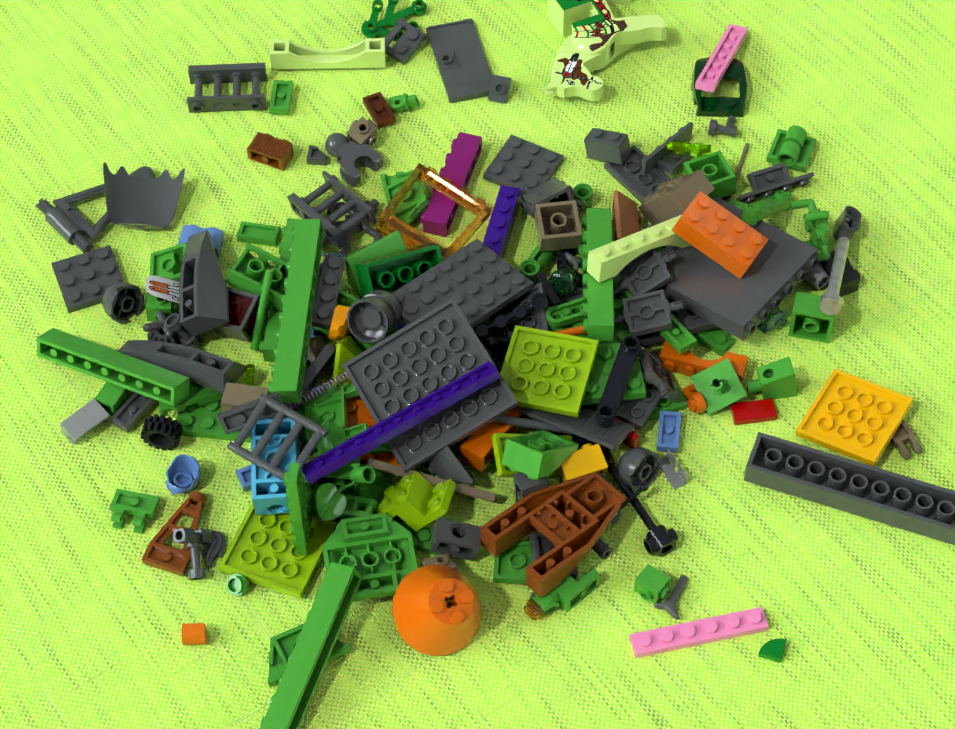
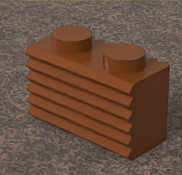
[247,132,294,171]

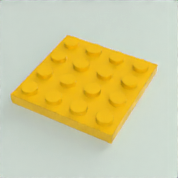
[795,369,913,467]

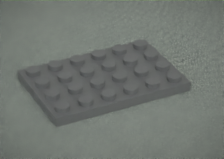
[392,239,533,328]

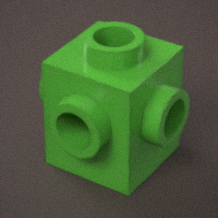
[146,293,177,322]

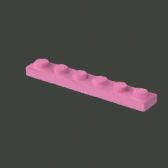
[695,24,748,93]
[629,607,769,658]

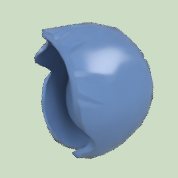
[166,454,201,495]

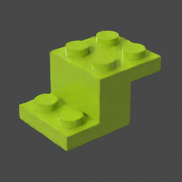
[378,471,456,531]

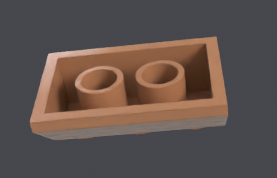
[612,190,643,241]

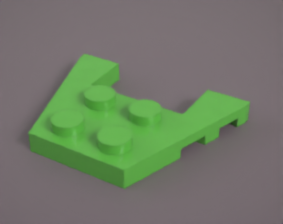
[159,382,223,417]
[305,382,370,442]

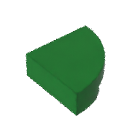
[758,638,787,663]

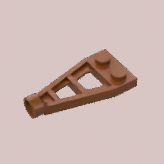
[141,491,207,577]

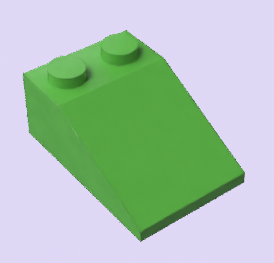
[501,430,579,480]

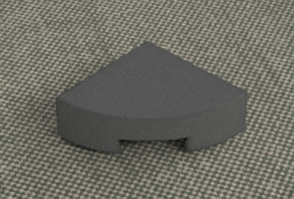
[307,145,327,166]

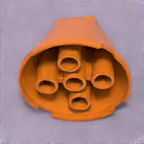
[392,565,481,656]

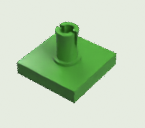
[690,358,748,416]

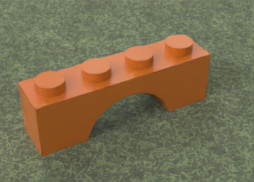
[660,340,748,384]

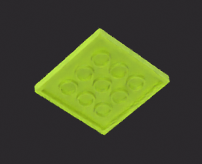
[500,325,599,417]
[218,503,337,599]

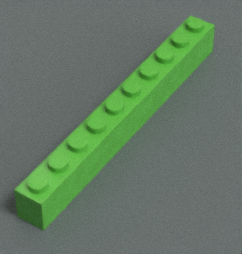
[268,219,325,403]

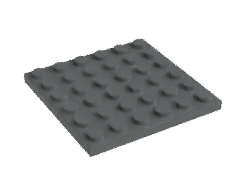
[342,298,519,473]

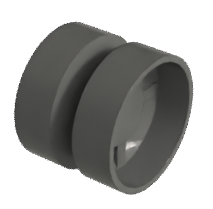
[347,290,402,343]

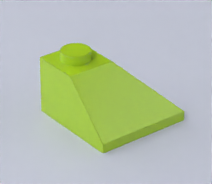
[332,335,362,385]

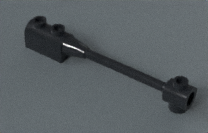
[568,434,678,557]

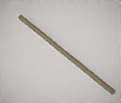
[726,143,749,203]

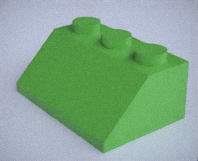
[345,230,407,299]

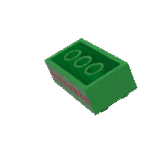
[355,243,443,297]

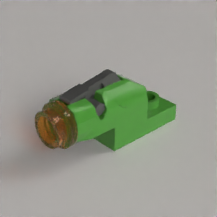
[524,568,600,620]

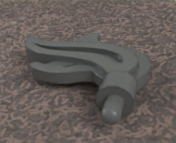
[201,528,226,569]

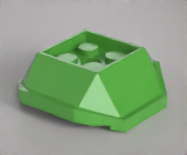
[322,513,418,602]

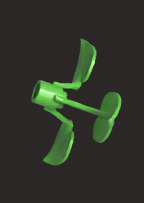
[315,418,391,521]

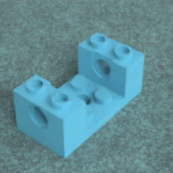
[251,418,299,515]

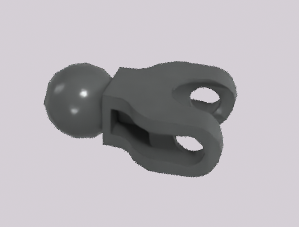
[325,133,383,187]

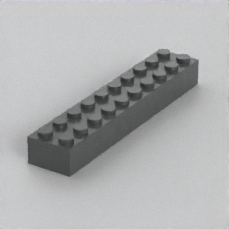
[744,432,955,545]

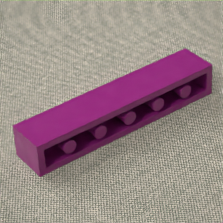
[420,132,482,237]

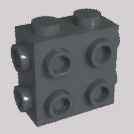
[520,177,575,218]

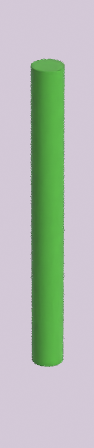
[250,269,274,351]

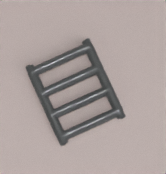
[227,393,329,481]

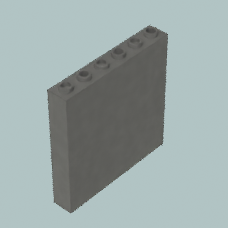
[656,197,819,340]

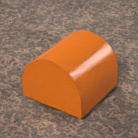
[182,623,207,645]

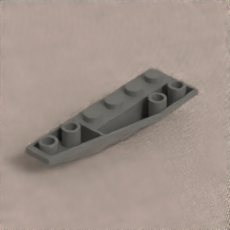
[179,230,229,336]
[118,340,247,393]

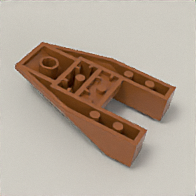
[480,472,626,598]

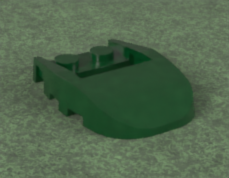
[691,57,747,117]

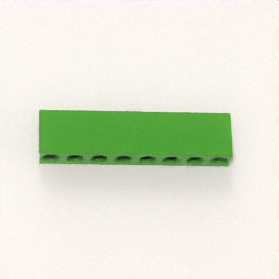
[226,242,366,352]

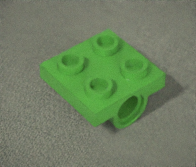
[766,125,816,172]

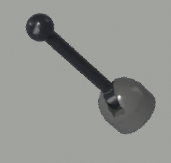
[610,483,649,525]

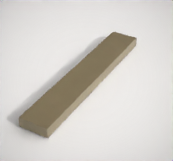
[367,458,496,502]

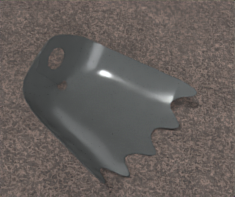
[103,162,185,230]

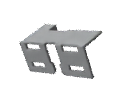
[657,449,687,489]

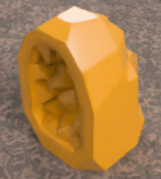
[328,305,350,341]

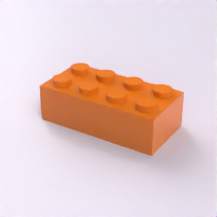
[671,191,769,279]

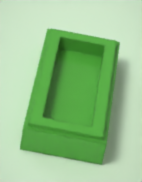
[236,221,281,247]

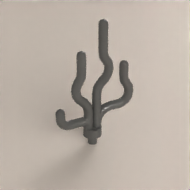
[318,199,382,278]

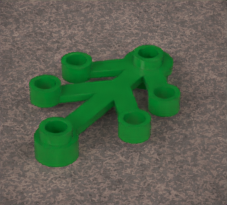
[361,0,426,42]

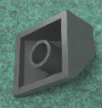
[426,446,474,484]

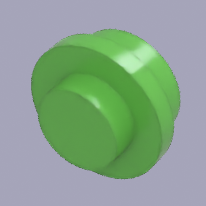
[226,573,248,596]

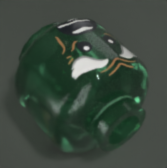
[548,268,579,296]

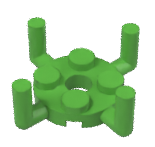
[790,199,831,262]

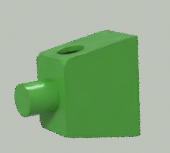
[746,357,797,400]

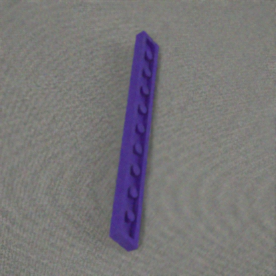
[302,361,500,485]

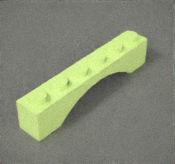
[270,38,386,70]
[587,215,691,283]

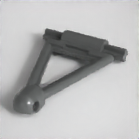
[36,166,155,253]

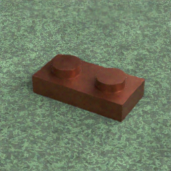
[363,92,396,129]

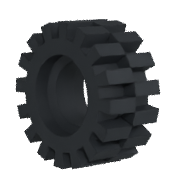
[141,414,183,451]

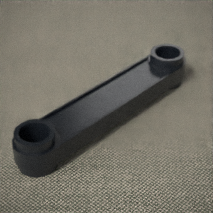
[596,335,640,428]

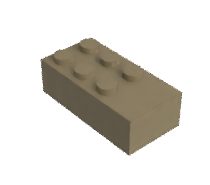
[638,169,715,225]

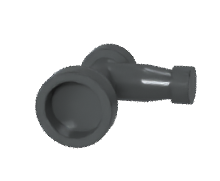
[708,116,737,138]

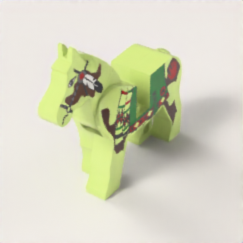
[546,0,667,102]

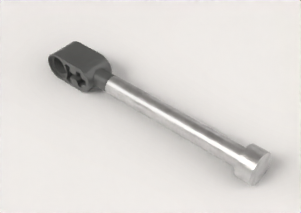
[819,206,861,315]

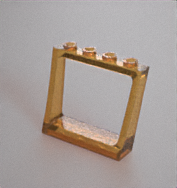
[376,163,491,260]

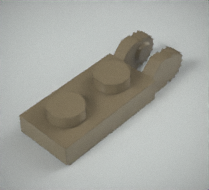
[890,420,922,460]

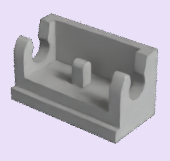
[60,398,109,445]

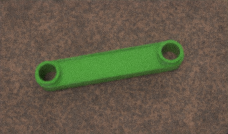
[741,190,792,225]

